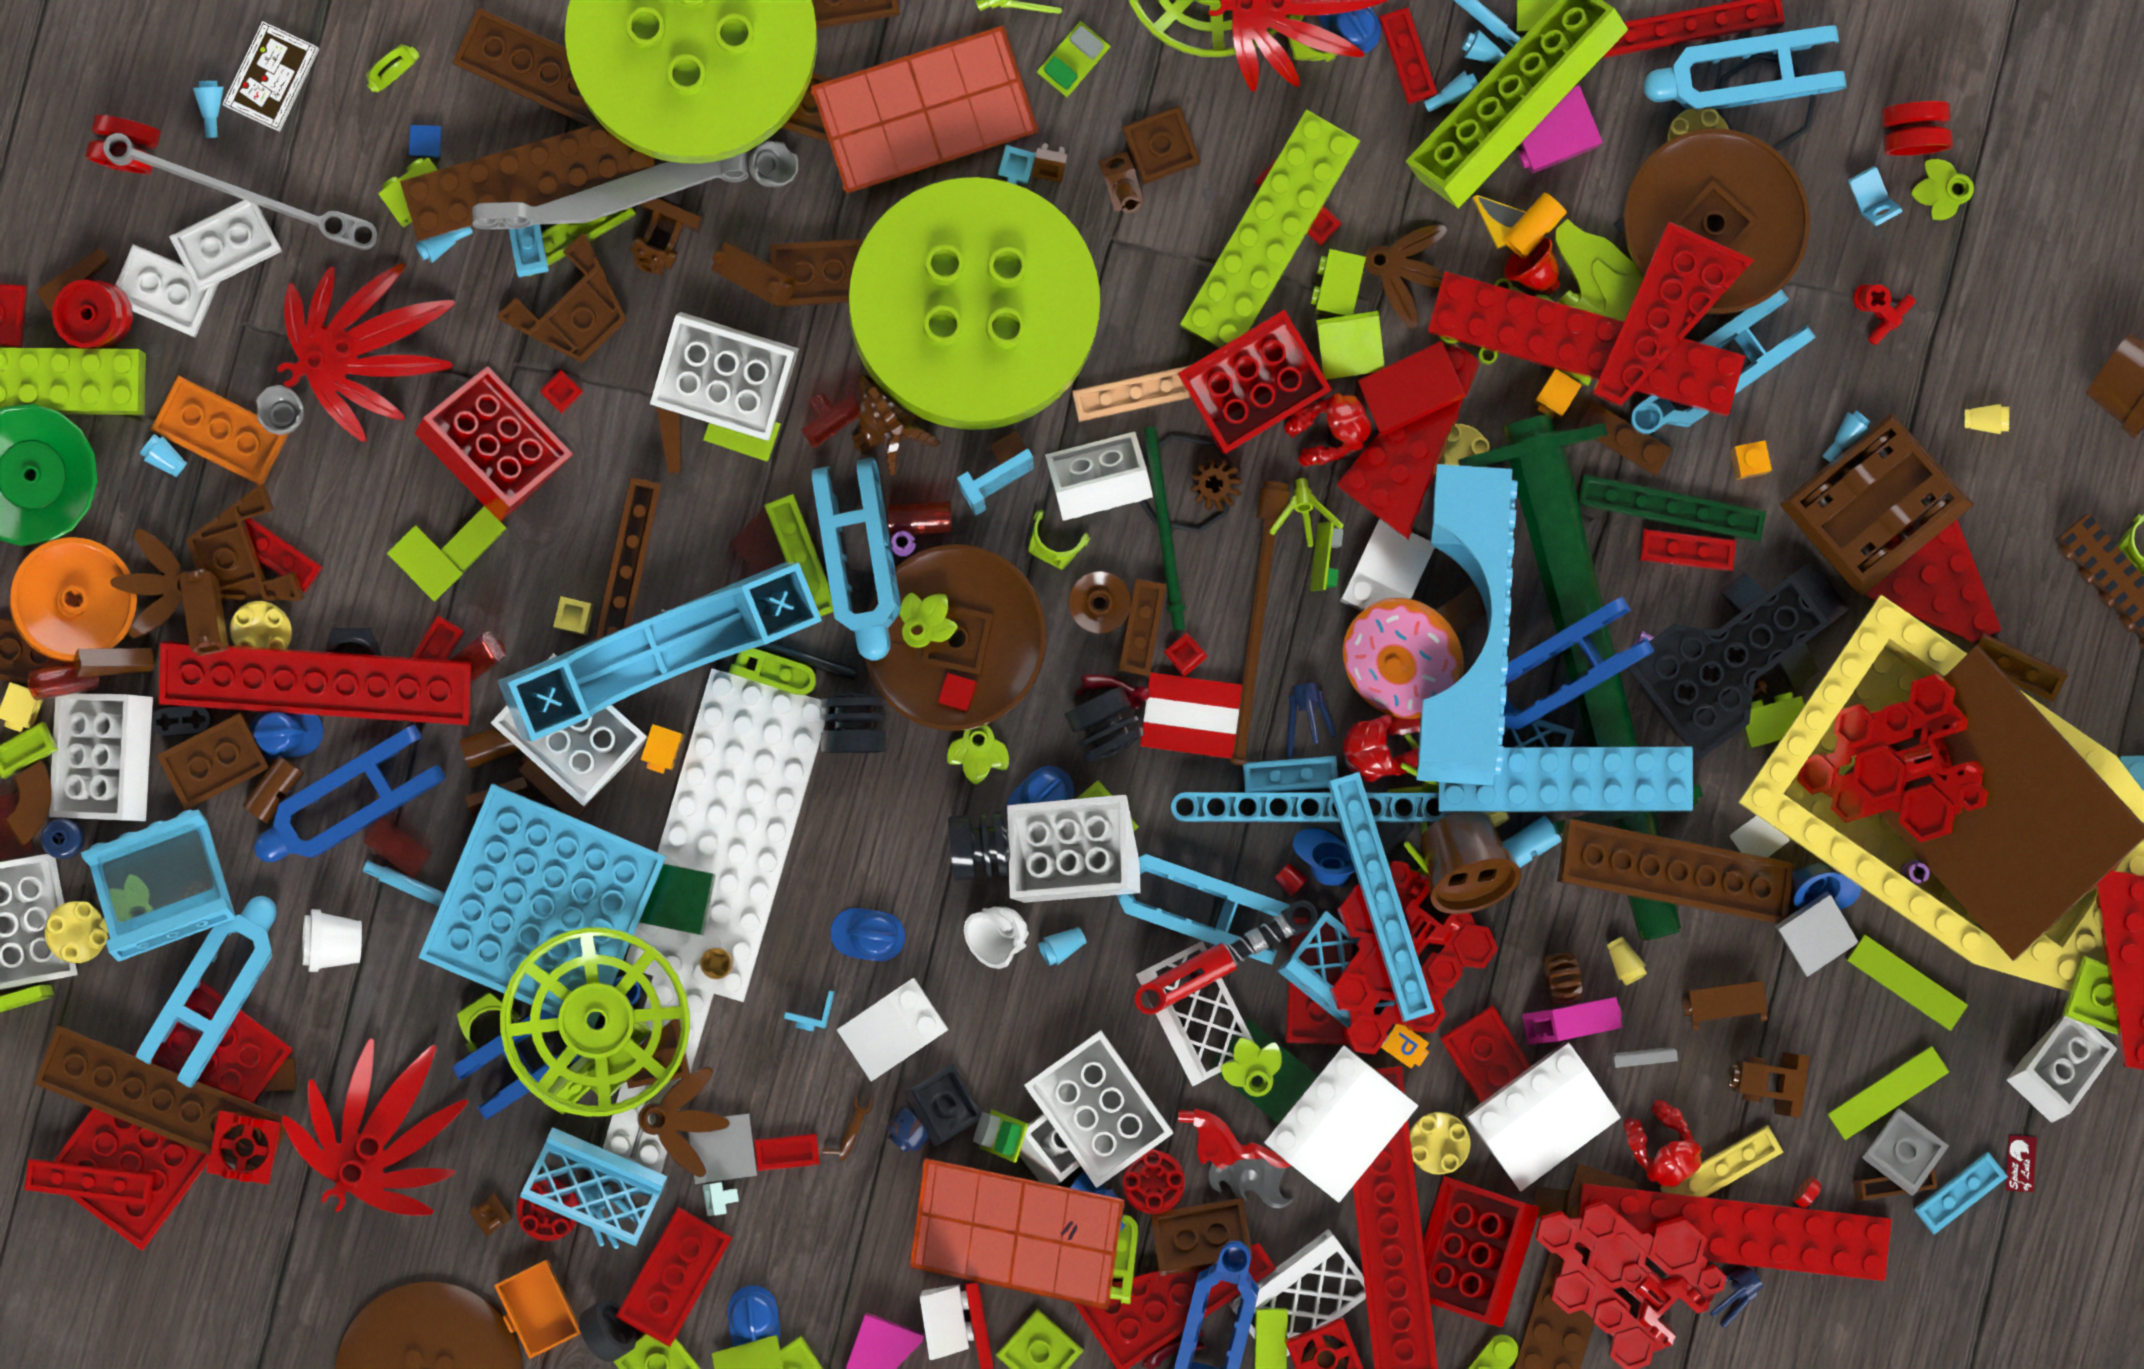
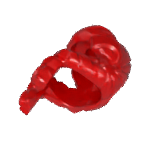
[1284,393,1371,466]
[1343,715,1420,782]
[1623,1099,1702,1187]

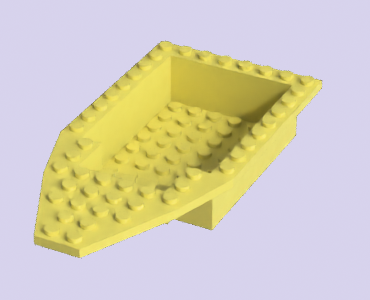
[1738,595,2144,992]

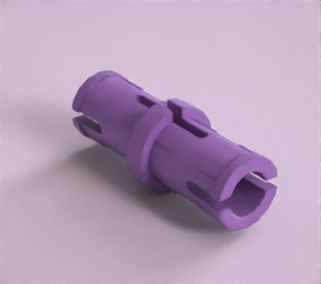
[891,531,915,556]
[1900,860,1930,885]

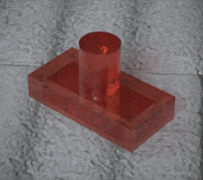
[801,393,860,449]
[450,631,506,683]
[363,817,433,878]

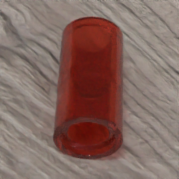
[888,501,952,535]
[28,662,99,701]

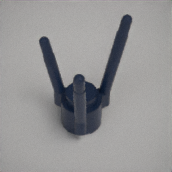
[1287,683,1336,759]
[1710,1267,1763,1328]

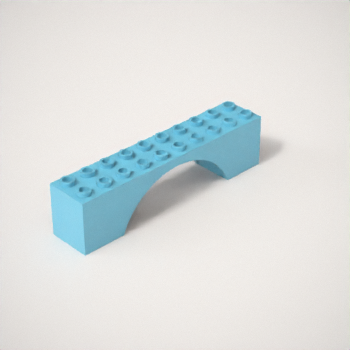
[1417,464,1517,786]
[498,563,822,742]

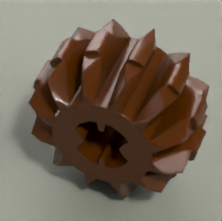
[1190,459,1243,511]
[1543,952,1583,1005]

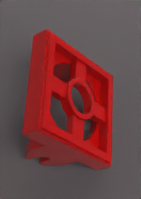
[206,1110,282,1185]
[1284,1317,1363,1369]

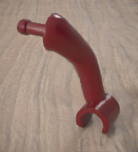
[1076,674,1150,709]
[1142,1329,1204,1369]

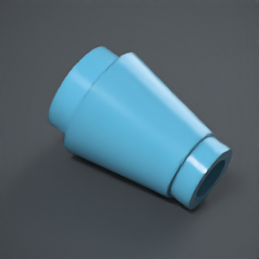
[139,434,187,477]
[1038,927,1087,966]

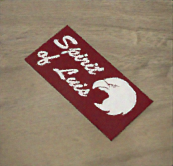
[2006,1135,2037,1193]

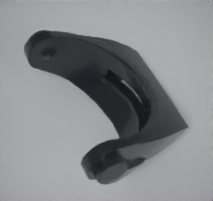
[326,627,382,656]

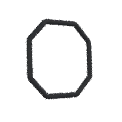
[1716,53,1816,151]
[1139,433,1235,533]

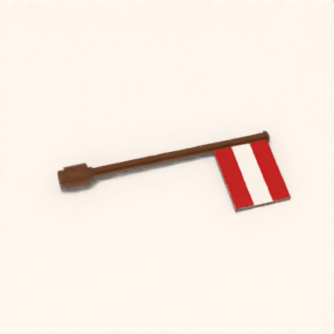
[1140,481,1291,766]

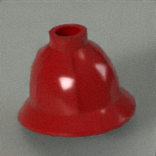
[1504,237,1560,294]

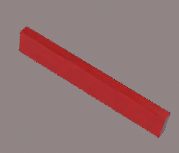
[1602,0,1785,59]

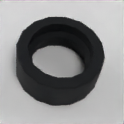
[579,1299,637,1362]

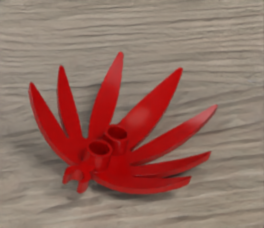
[1208,0,1389,92]
[277,263,456,442]
[281,1038,468,1216]

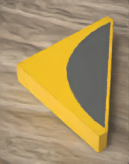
[1472,195,1526,249]

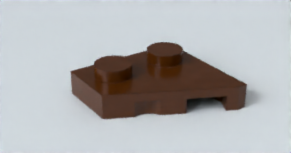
[627,1019,691,1089]

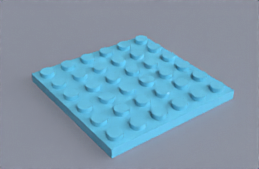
[418,783,667,1029]

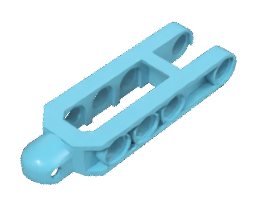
[1643,26,1847,111]
[1631,289,1816,434]
[812,457,901,661]
[1116,854,1290,965]
[136,896,277,1088]

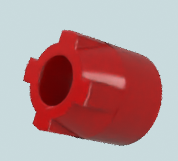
[1275,863,1309,897]

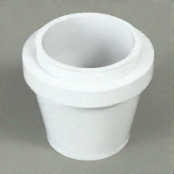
[302,909,362,972]

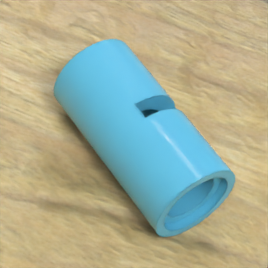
[1502,815,1562,868]

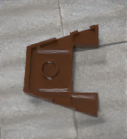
[496,233,628,363]
[186,483,304,601]

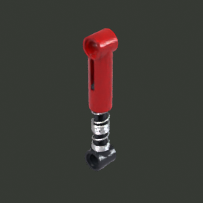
[1134,900,1318,1015]

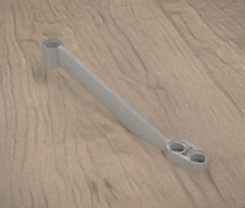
[103,133,378,250]
[472,152,748,229]

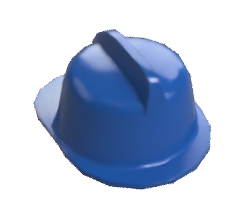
[1318,7,1381,54]
[250,711,324,758]
[1006,766,1074,815]
[1293,828,1355,888]
[1792,863,1862,910]
[831,908,905,961]
[728,1285,780,1347]

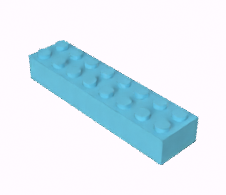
[1439,747,1693,812]

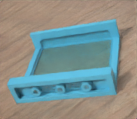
[81,809,236,962]

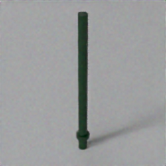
[1144,427,1186,631]

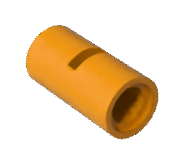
[1502,192,1567,259]

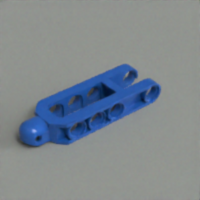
[1503,596,1654,730]
[254,724,447,863]
[451,976,641,1120]
[1174,1241,1259,1369]

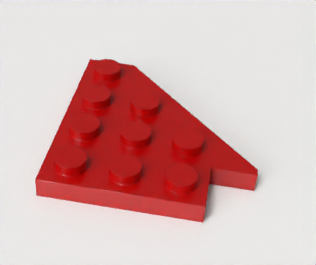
[1855,519,2002,642]

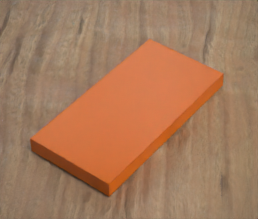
[150,375,289,485]

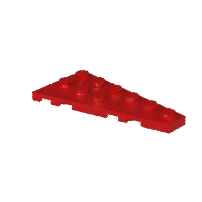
[1592,222,1754,406]
[1337,343,1480,540]
[2096,871,2144,1071]
[1071,1243,1277,1369]

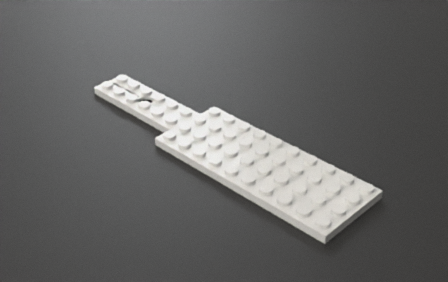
[603,668,830,1173]

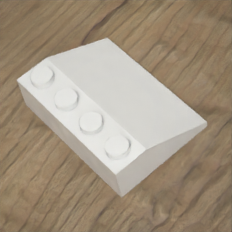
[650,312,799,441]
[491,653,648,806]
[48,693,153,821]
[1007,795,1140,903]
[0,854,78,990]
[1024,1030,1173,1188]
[1464,1042,1621,1192]
[1264,1045,1418,1202]

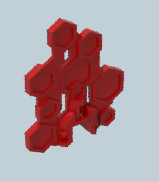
[1797,673,1988,843]
[1330,861,1498,1055]
[1535,1200,1727,1369]

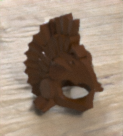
[852,372,941,476]

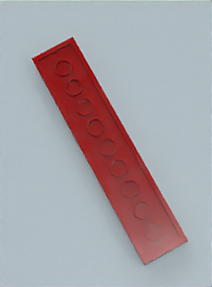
[1428,271,1745,417]
[159,641,472,725]
[1353,1066,1438,1369]
[1575,1183,1892,1281]

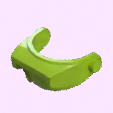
[1286,15,1337,62]
[366,44,420,93]
[1027,509,1090,570]
[2117,514,2144,576]
[457,991,521,1052]

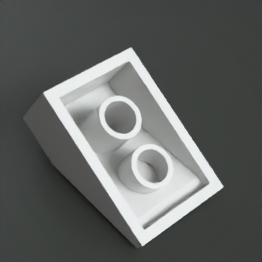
[1340,519,1435,612]
[837,978,949,1081]
[2007,1016,2117,1123]
[1019,1113,1080,1185]
[920,1284,974,1360]

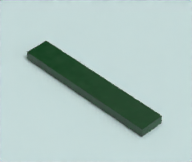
[1578,474,1767,542]

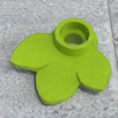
[1911,159,1974,220]
[900,593,958,648]
[947,725,1009,784]
[1221,1037,1282,1097]

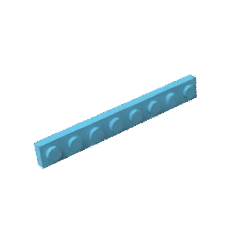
[1328,772,1435,1022]

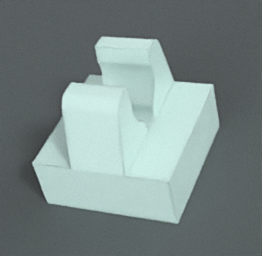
[702,1182,739,1216]

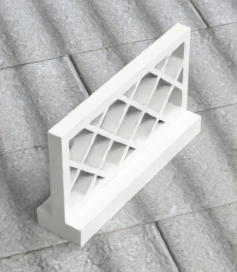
[1136,941,1254,1086]
[1229,1229,1366,1356]

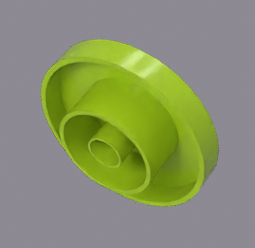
[565,0,817,164]
[849,177,1100,430]

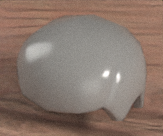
[748,141,798,188]
[256,385,304,435]

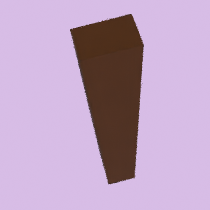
[36,248,110,313]
[656,406,682,475]
[73,648,155,678]
[1852,1169,1937,1200]

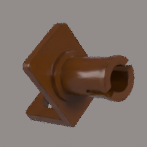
[1098,152,1143,214]

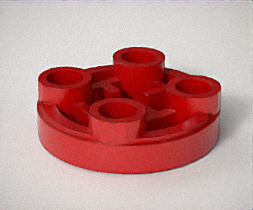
[1122,1149,1185,1214]
[517,1178,580,1241]

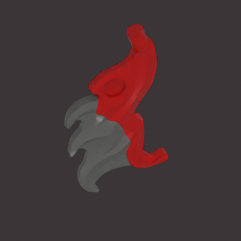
[1178,1108,1293,1208]

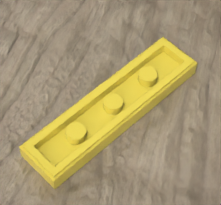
[1659,1125,1784,1197]

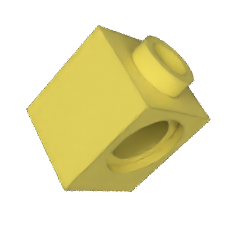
[553,596,594,636]
[0,682,45,732]

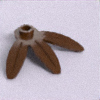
[1365,225,1447,329]
[110,529,191,638]
[637,1067,730,1177]

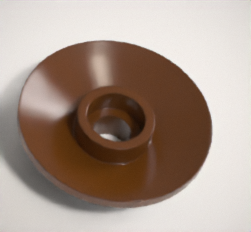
[1069,571,1131,634]

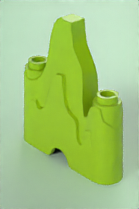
[1555,219,1643,321]

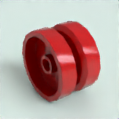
[1881,101,1953,156]
[85,115,161,175]
[52,280,133,349]

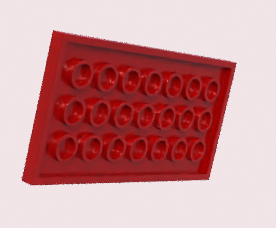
[54,980,294,1251]

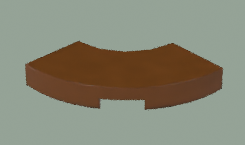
[4,760,51,846]

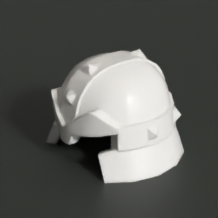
[964,906,1029,969]

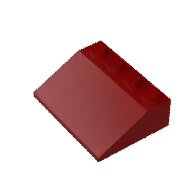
[1177,310,1332,454]
[414,366,573,522]
[1423,1176,1541,1327]

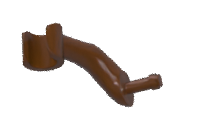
[822,1096,873,1161]

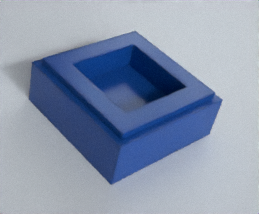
[409,125,442,158]

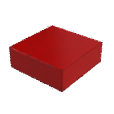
[540,370,584,414]
[1163,632,1208,677]
[938,673,978,711]

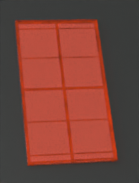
[811,25,1039,194]
[910,1158,1125,1310]

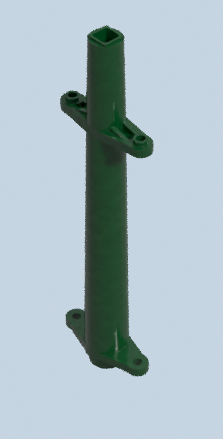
[1458,414,1703,941]

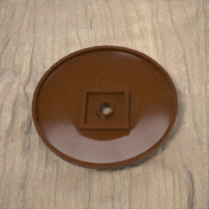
[1624,128,1810,314]
[865,544,1047,731]
[335,1281,523,1369]

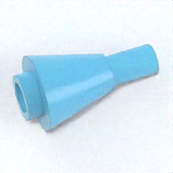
[1461,30,1506,64]
[1424,70,1478,112]
[193,81,224,138]
[415,227,473,263]
[1823,410,1871,463]

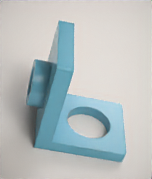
[1848,166,1902,226]
[784,990,835,1031]

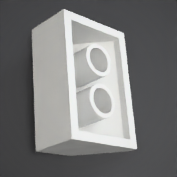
[1045,431,1153,521]

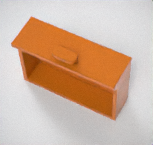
[494,1259,581,1359]

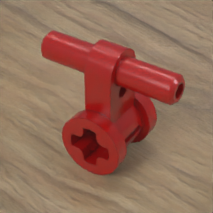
[1852,284,1916,345]

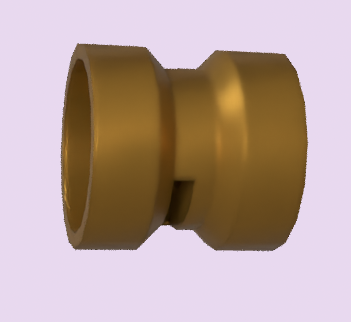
[700,948,733,979]

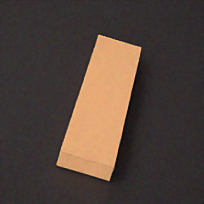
[1072,365,1191,422]

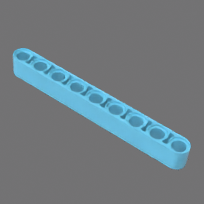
[1170,792,1448,822]

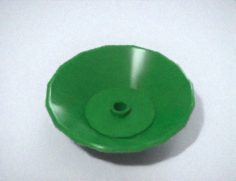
[0,404,98,546]

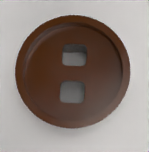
[2085,333,2144,439]
[1420,811,1521,914]

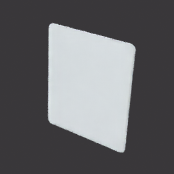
[1730,815,1790,858]

